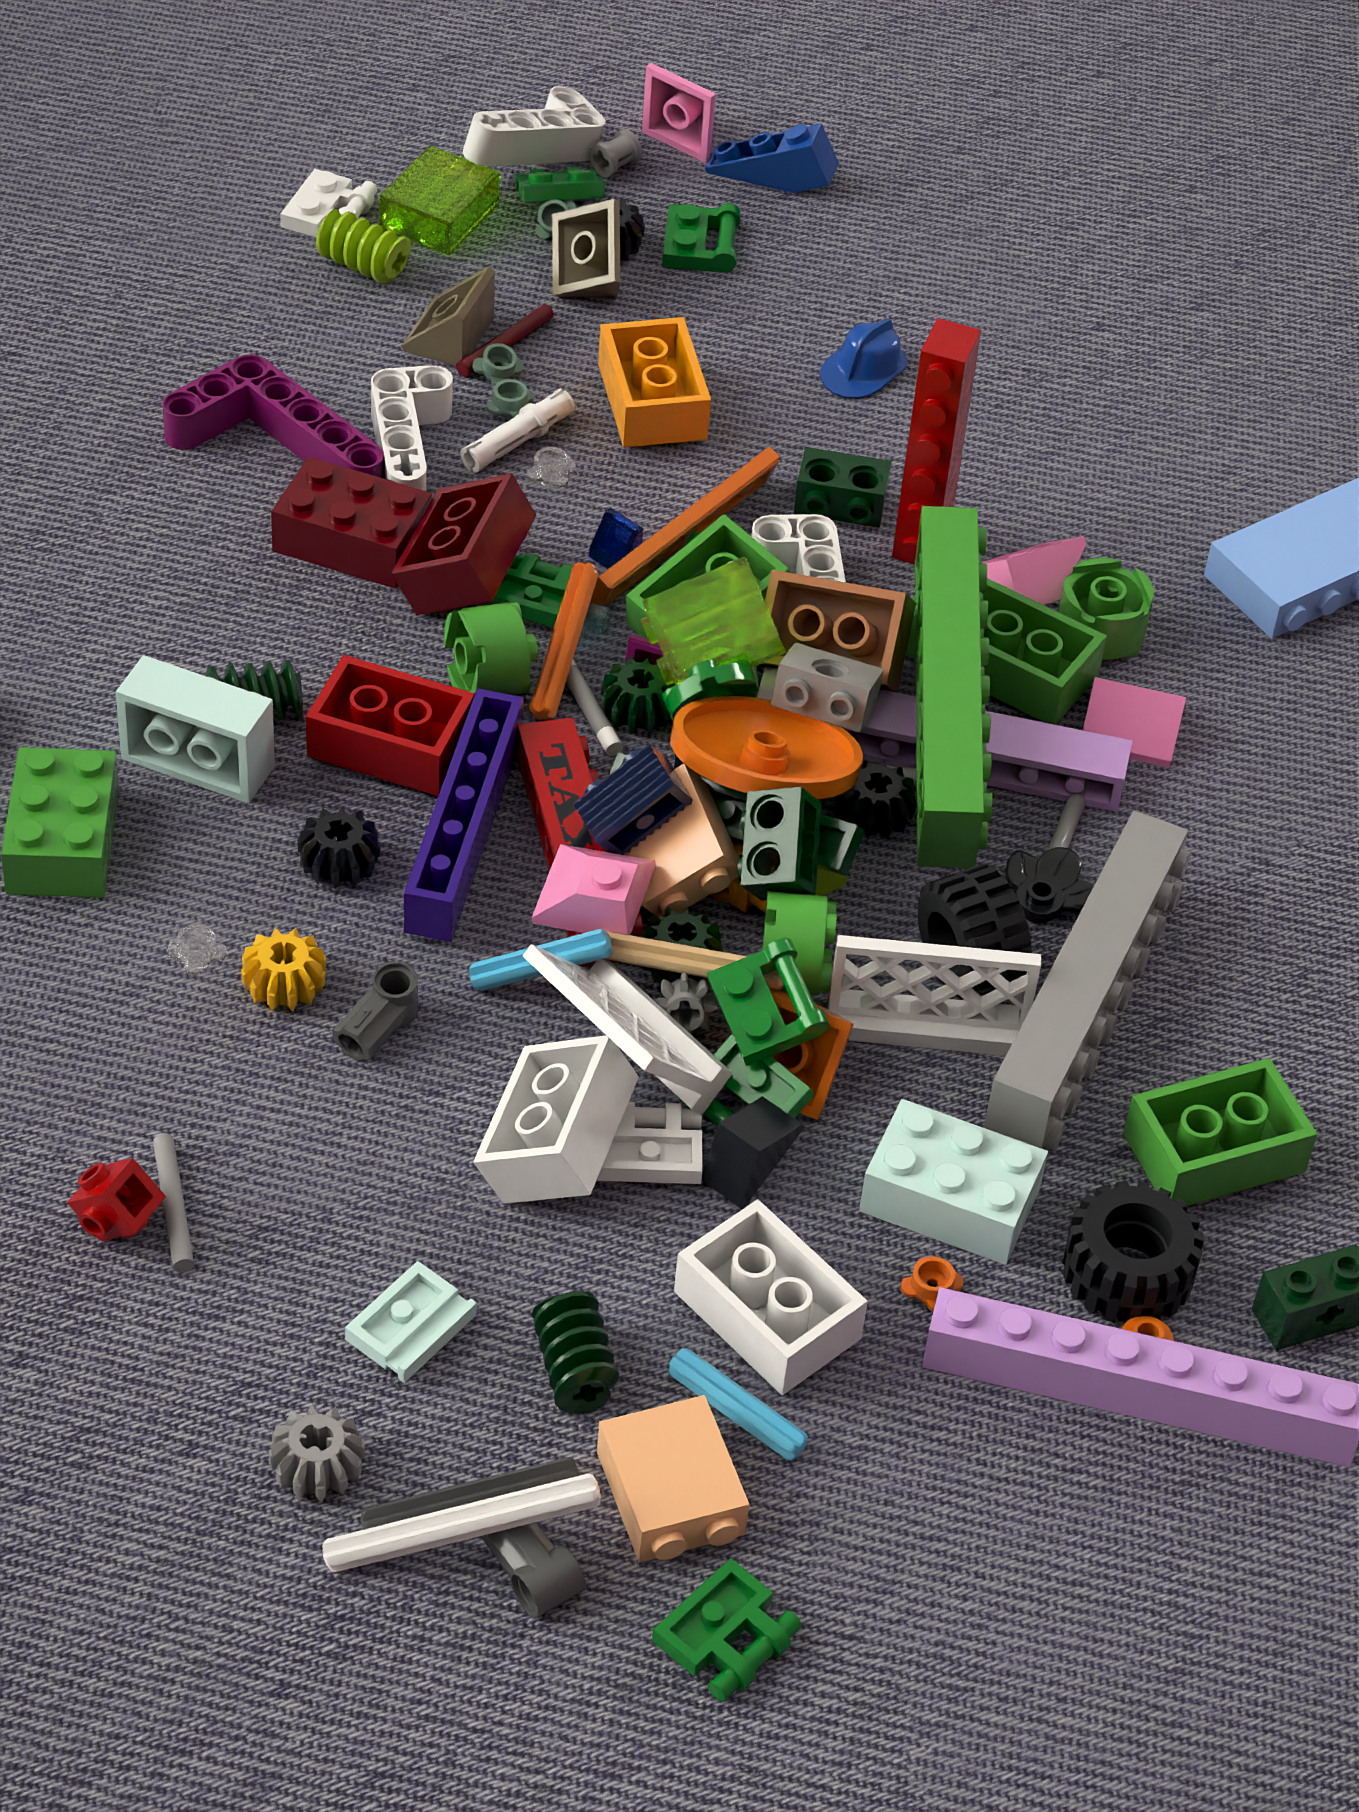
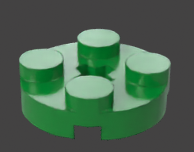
[662,660,759,722]

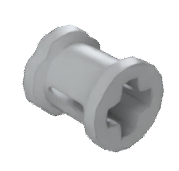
[589,129,642,178]

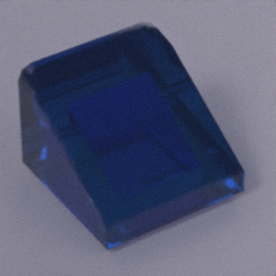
[588,507,643,569]

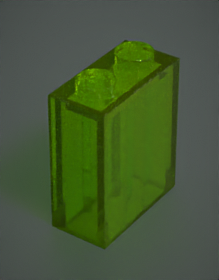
[379,145,500,256]
[640,556,786,686]

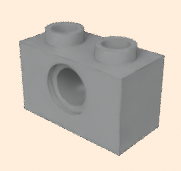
[771,643,884,732]

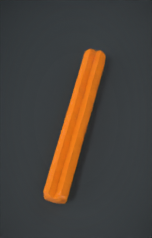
[529,562,598,721]

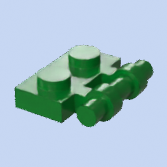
[514,166,605,202]
[482,553,573,627]
[652,1558,802,1702]

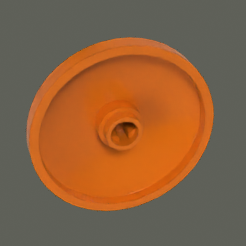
[670,696,863,799]

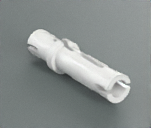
[460,389,575,473]

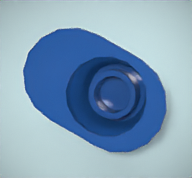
[820,318,908,399]

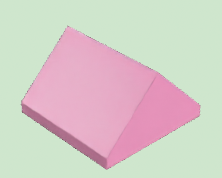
[1083,677,1186,768]

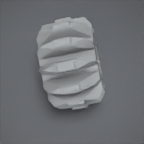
[269,1403,365,1503]

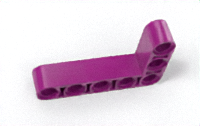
[162,354,384,479]

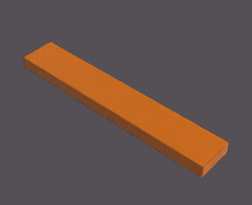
[589,446,780,612]

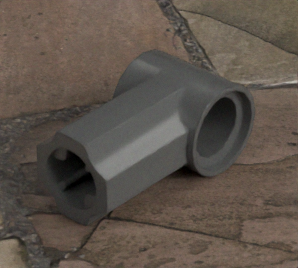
[333,962,418,1062]
[480,1522,586,1618]

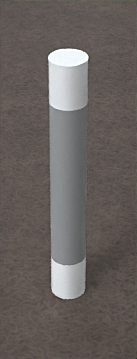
[566,659,623,756]

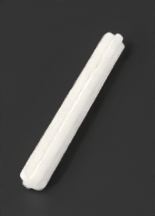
[323,1473,601,1572]

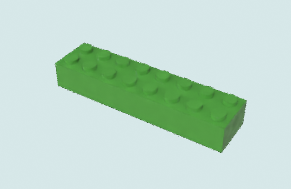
[915,506,992,868]

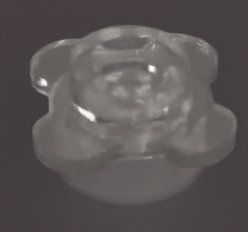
[526,447,576,488]
[167,924,227,975]

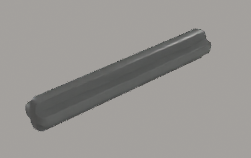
[361,1457,579,1530]

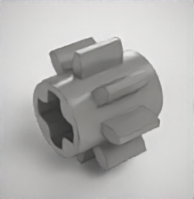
[654,972,717,1033]

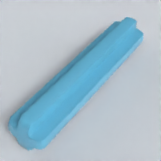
[469,929,613,991]
[668,1348,808,1461]

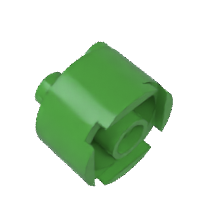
[1058,558,1154,660]
[444,602,538,696]
[762,891,837,995]

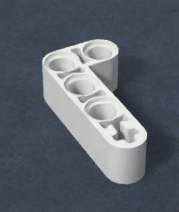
[463,86,605,166]
[371,365,453,491]
[751,514,845,582]

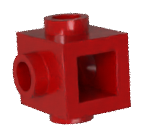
[67,1158,166,1241]

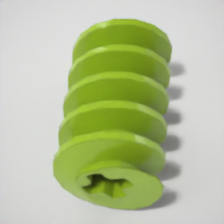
[316,209,411,284]

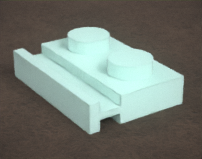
[345,1261,477,1383]

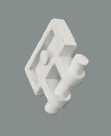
[280,169,378,237]
[597,1102,702,1184]

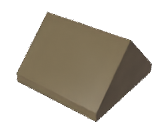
[552,199,620,297]
[401,266,495,366]

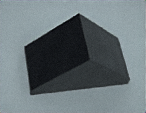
[702,1096,805,1209]

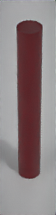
[456,304,554,377]

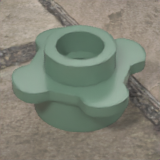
[536,199,577,240]
[472,343,524,386]
[486,379,534,419]

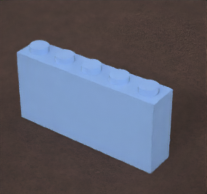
[1204,478,1359,639]

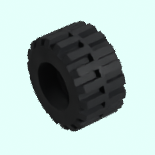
[917,864,1032,1000]
[1062,1181,1204,1323]

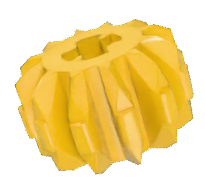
[241,927,326,1012]

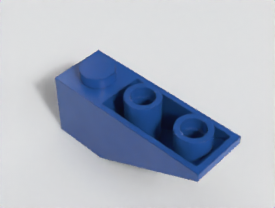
[705,123,839,193]

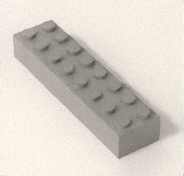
[984,810,1191,1151]

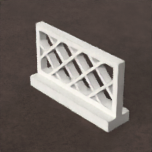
[827,935,1041,1056]
[523,944,733,1114]

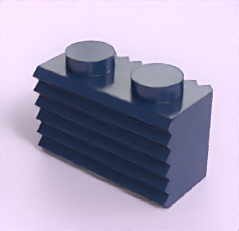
[573,743,693,855]

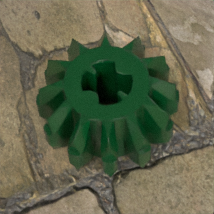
[601,657,678,734]
[640,906,723,983]

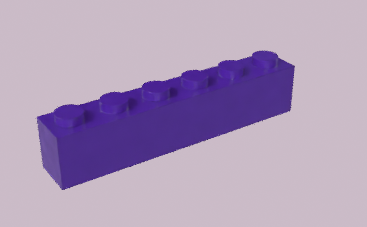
[404,688,523,942]

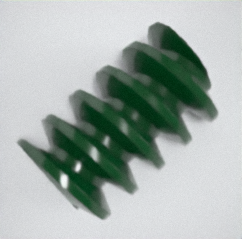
[205,660,303,720]
[531,1291,619,1414]

